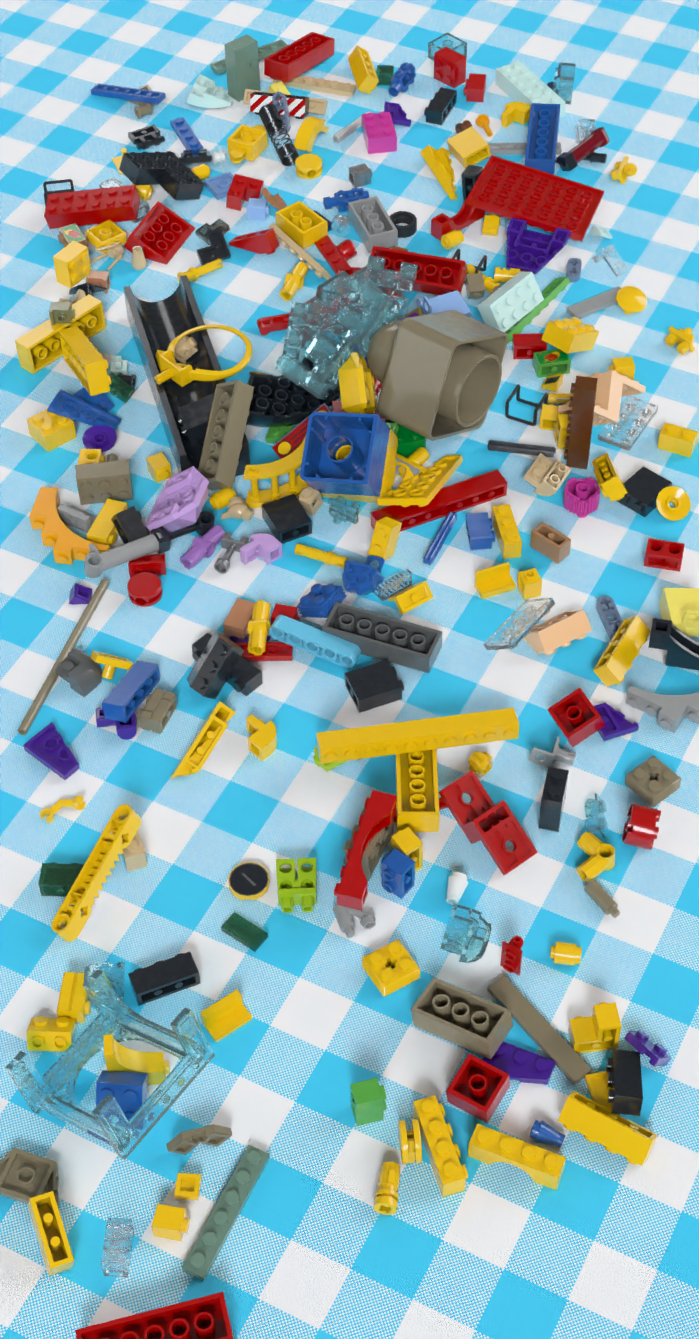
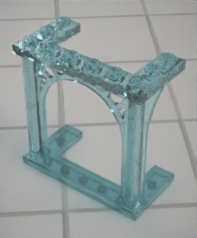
[5,969,215,1160]

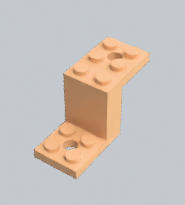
[558,370,646,426]

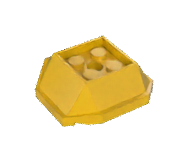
[338,352,377,414]

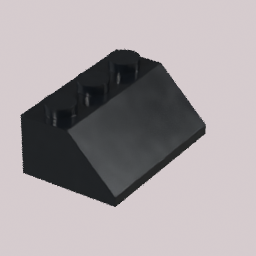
[187,630,244,699]

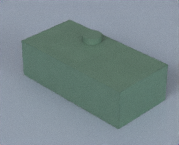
[224,34,260,102]

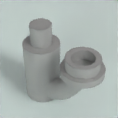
[333,905,376,938]

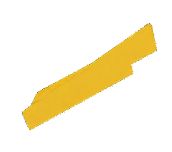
[170,701,236,779]

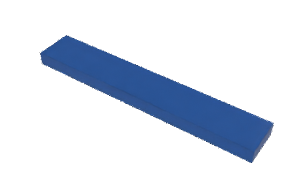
[90,83,166,104]

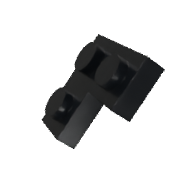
[196,228,231,266]

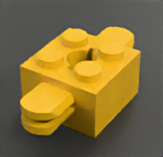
[227,124,268,163]

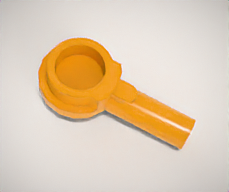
[475,114,493,137]

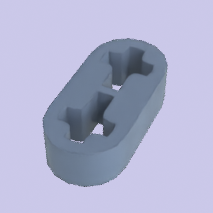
[566,258,582,283]

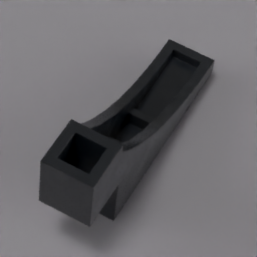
[648,618,699,670]

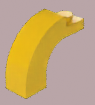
[294,116,329,153]

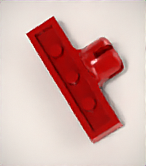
[314,235,357,276]

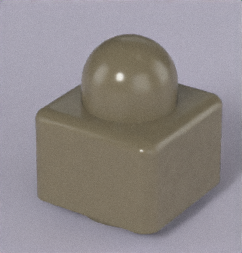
[367,310,508,441]

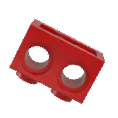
[644,538,685,572]

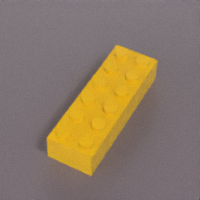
[15,294,106,374]
[58,326,111,396]
[395,749,439,832]

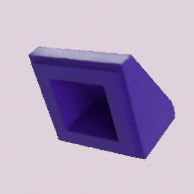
[69,583,92,605]

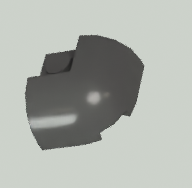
[55,649,102,697]

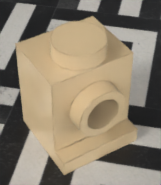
[174,335,198,364]
[298,486,323,516]

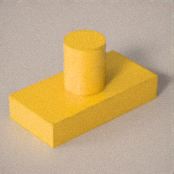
[90,650,133,680]

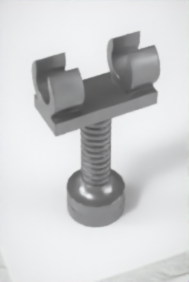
[214,532,250,574]

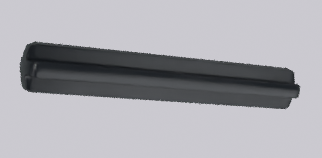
[488,440,556,458]

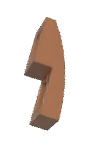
[261,187,287,210]

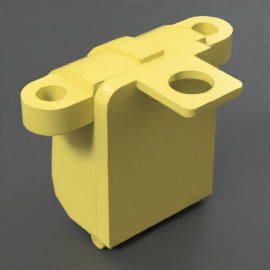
[659,588,699,637]

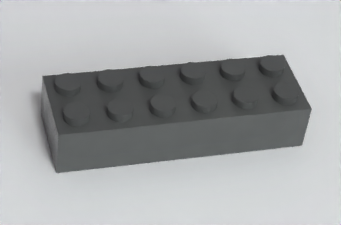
[322,602,442,673]

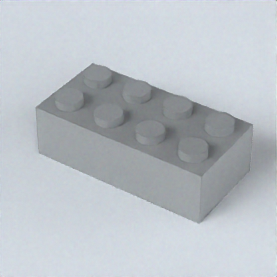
[348,196,398,252]

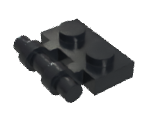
[128,124,165,150]

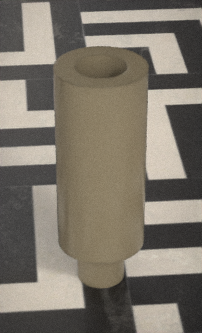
[584,880,620,918]

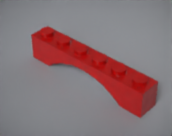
[334,790,397,911]

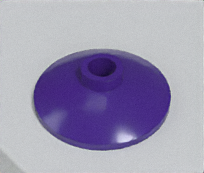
[82,425,117,452]

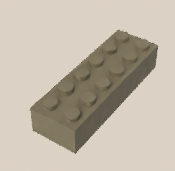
[198,380,254,490]

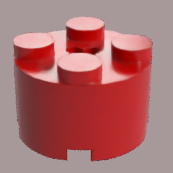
[622,804,661,850]

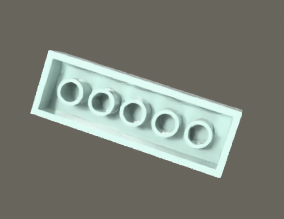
[495,61,566,118]

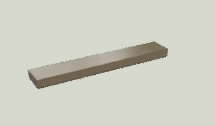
[487,975,592,1085]

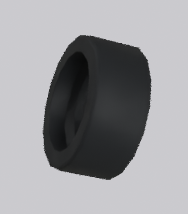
[389,211,417,238]

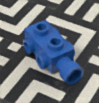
[388,62,416,97]
[323,187,369,212]

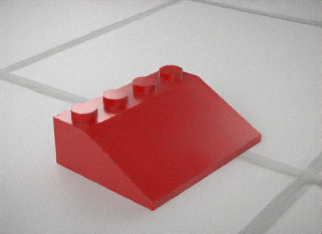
[124,201,195,265]

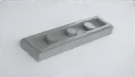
[566,286,621,319]

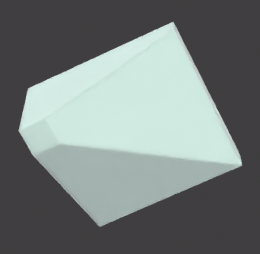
[589,225,613,239]

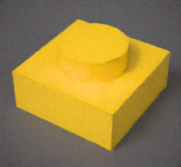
[174,1173,202,1201]

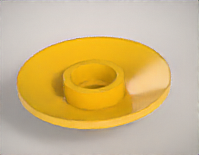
[656,486,691,521]

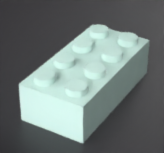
[477,272,544,332]

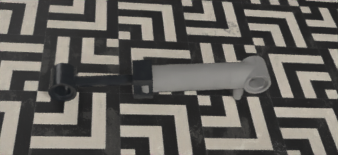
[84,511,215,578]

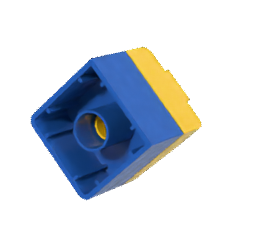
[300,412,398,503]

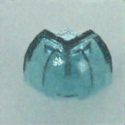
[440,903,492,963]

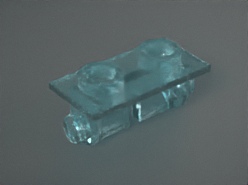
[584,793,607,838]

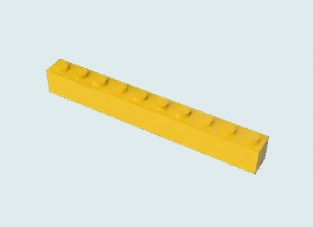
[316,708,519,764]

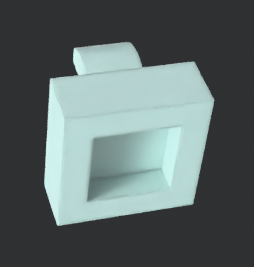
[110,356,128,377]

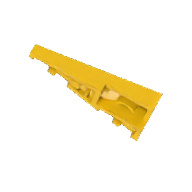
[420,145,458,200]

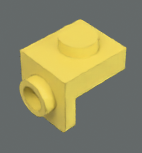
[268,81,291,95]

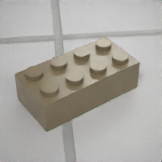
[411,977,513,1060]

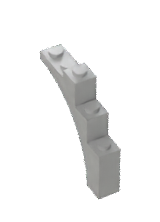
[626,686,699,733]

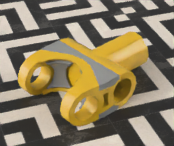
[395,447,430,483]

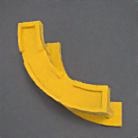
[243,436,309,508]

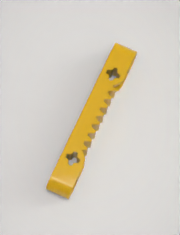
[51,804,141,942]

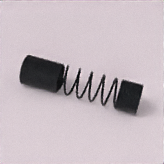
[259,104,299,166]

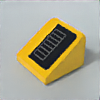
[541,374,564,393]

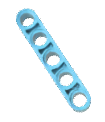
[269,615,361,668]

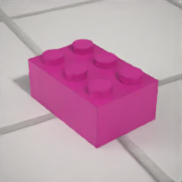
[361,111,397,154]

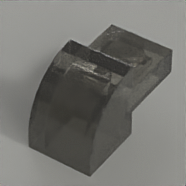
[195,218,230,245]

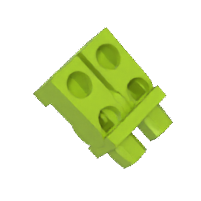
[276,858,317,913]

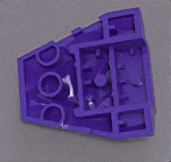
[506,218,571,274]

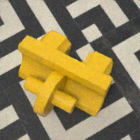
[611,156,637,184]
[665,326,695,355]

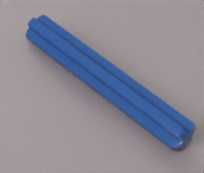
[423,512,457,565]

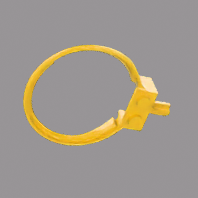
[154,325,252,387]

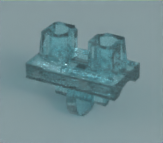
[328,495,361,525]

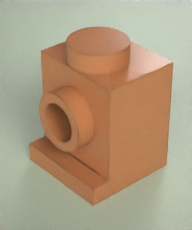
[86,270,111,294]

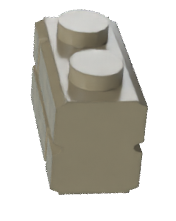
[138,688,178,734]

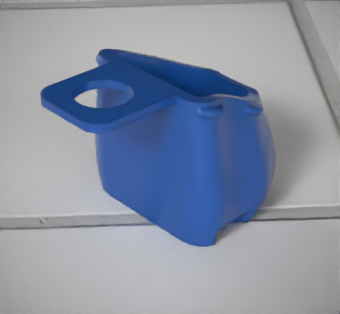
[342,555,385,595]

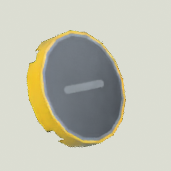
[228,862,270,901]

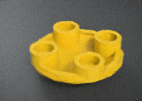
[615,286,647,315]

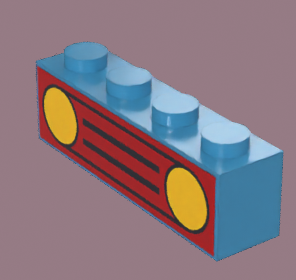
[271,403,333,459]

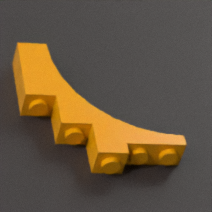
[29,487,110,565]

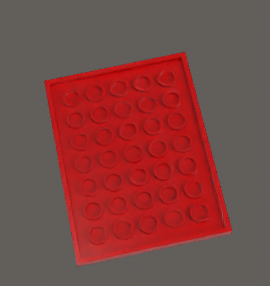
[465,155,605,242]

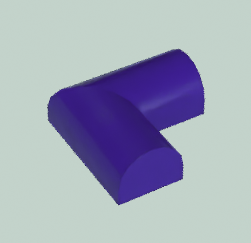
[96,708,137,740]

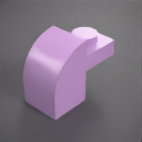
[240,533,283,565]

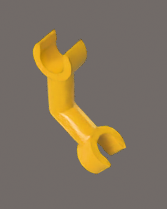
[40,796,86,823]

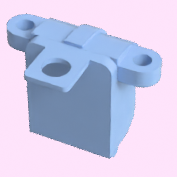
[417,290,473,317]

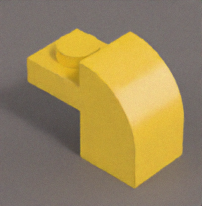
[501,102,531,128]
[246,714,277,761]

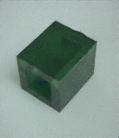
[375,65,394,86]

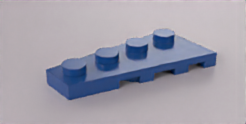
[47,389,122,431]

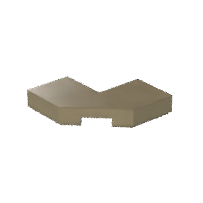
[166,1124,232,1155]

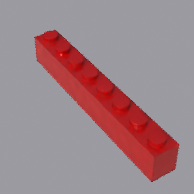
[371,469,507,532]

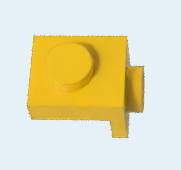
[482,214,501,236]

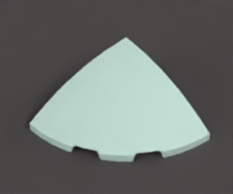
[187,74,232,108]

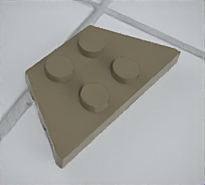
[0,1148,59,1209]

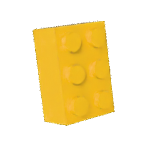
[275,201,328,249]
[541,317,599,354]

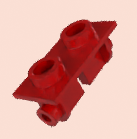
[500,936,524,975]

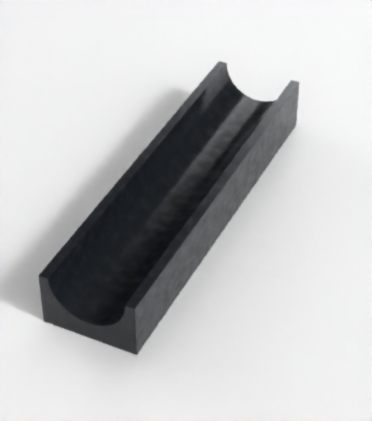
[123,275,250,476]

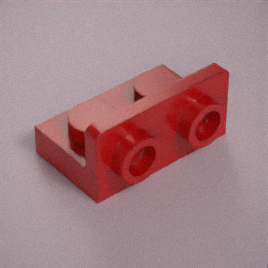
[128,554,166,578]

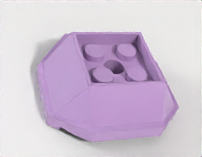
[145,466,209,534]

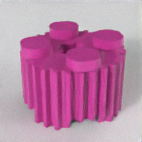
[563,477,600,518]

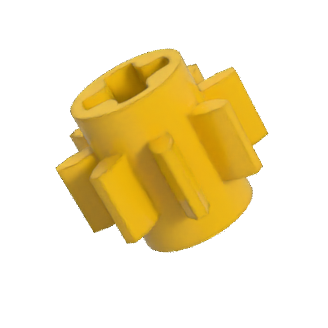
[468,751,492,775]

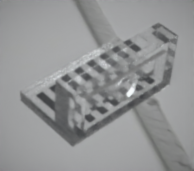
[373,569,412,602]

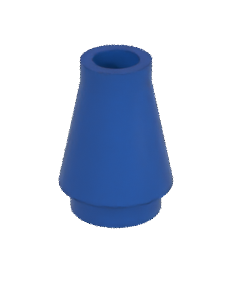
[529,1120,565,1148]

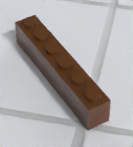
[564,376,598,469]

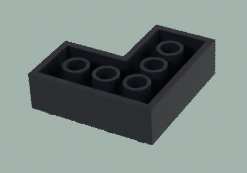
[119,151,204,200]

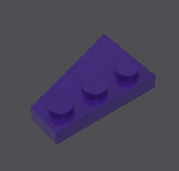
[23,722,80,780]
[483,1042,556,1084]

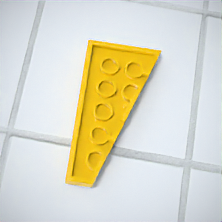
[377,455,463,507]

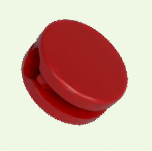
[127,572,163,607]

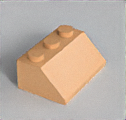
[521,609,592,655]

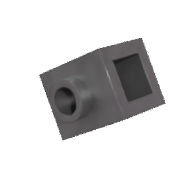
[349,163,372,187]

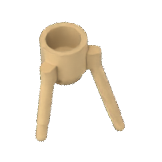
[90,242,124,271]

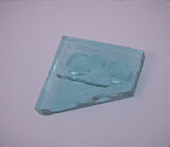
[83,961,125,1002]

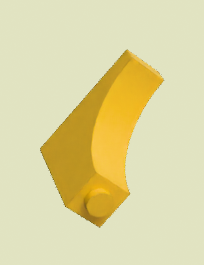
[103,1034,170,1085]

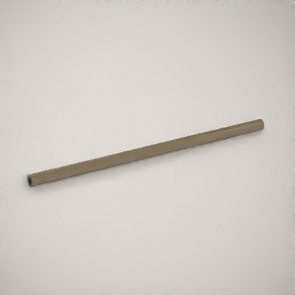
[17,579,110,735]

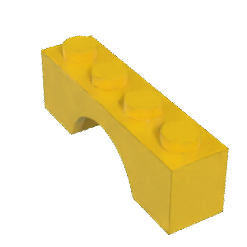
[468,1124,566,1190]

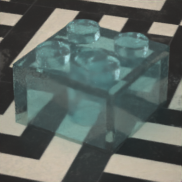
[428,32,467,61]
[553,62,576,104]

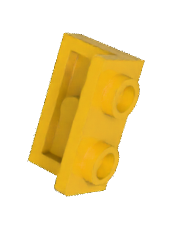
[26,1016,76,1052]

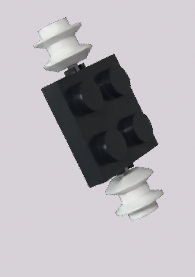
[175,149,225,165]

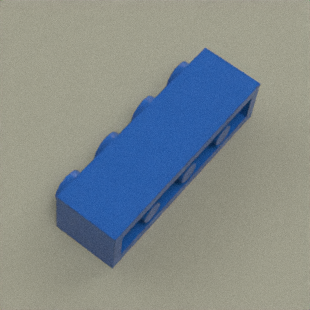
[102,660,160,723]

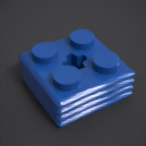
[297,583,347,618]

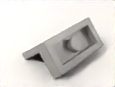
[57,504,97,533]

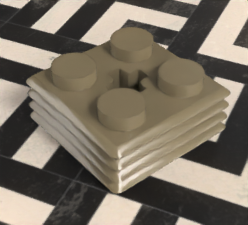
[625,756,682,807]

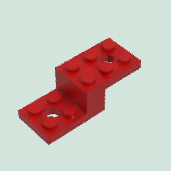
[438,770,538,875]

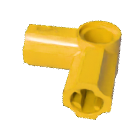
[577,832,615,882]

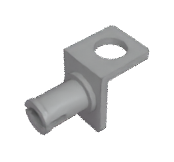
[528,737,576,768]

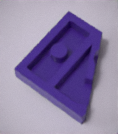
[384,102,411,127]
[594,703,639,741]
[624,1030,672,1066]

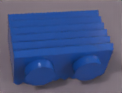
[466,512,495,550]

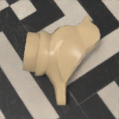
[221,497,254,521]

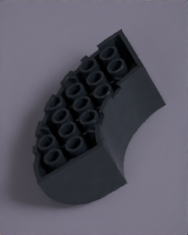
[246,349,347,427]

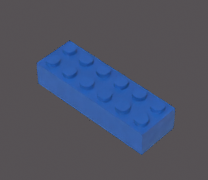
[525,103,560,175]

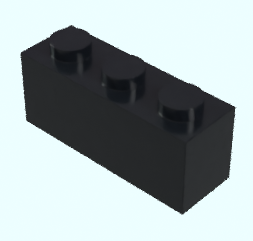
[424,87,457,125]
[128,952,201,1006]
[606,1049,643,1116]

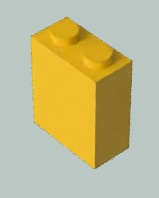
[447,126,491,169]

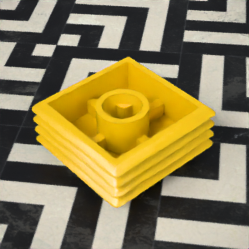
[85,220,127,253]
[362,939,420,997]

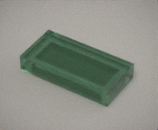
[221,912,268,952]

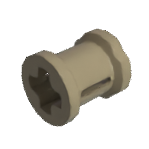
[134,103,153,119]

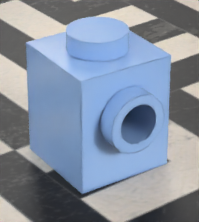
[247,198,270,221]

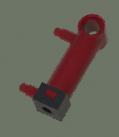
[556,127,610,171]

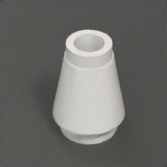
[446,872,468,905]

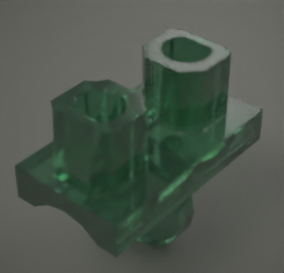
[109,371,135,404]

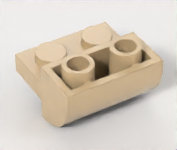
[523,453,572,497]

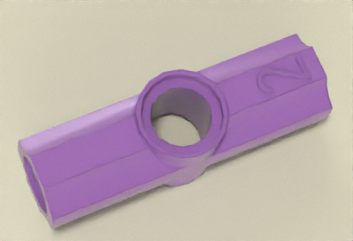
[180,525,225,570]

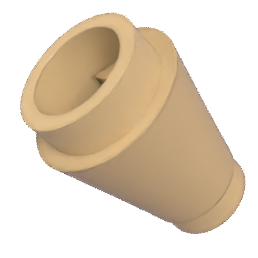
[131,246,147,270]

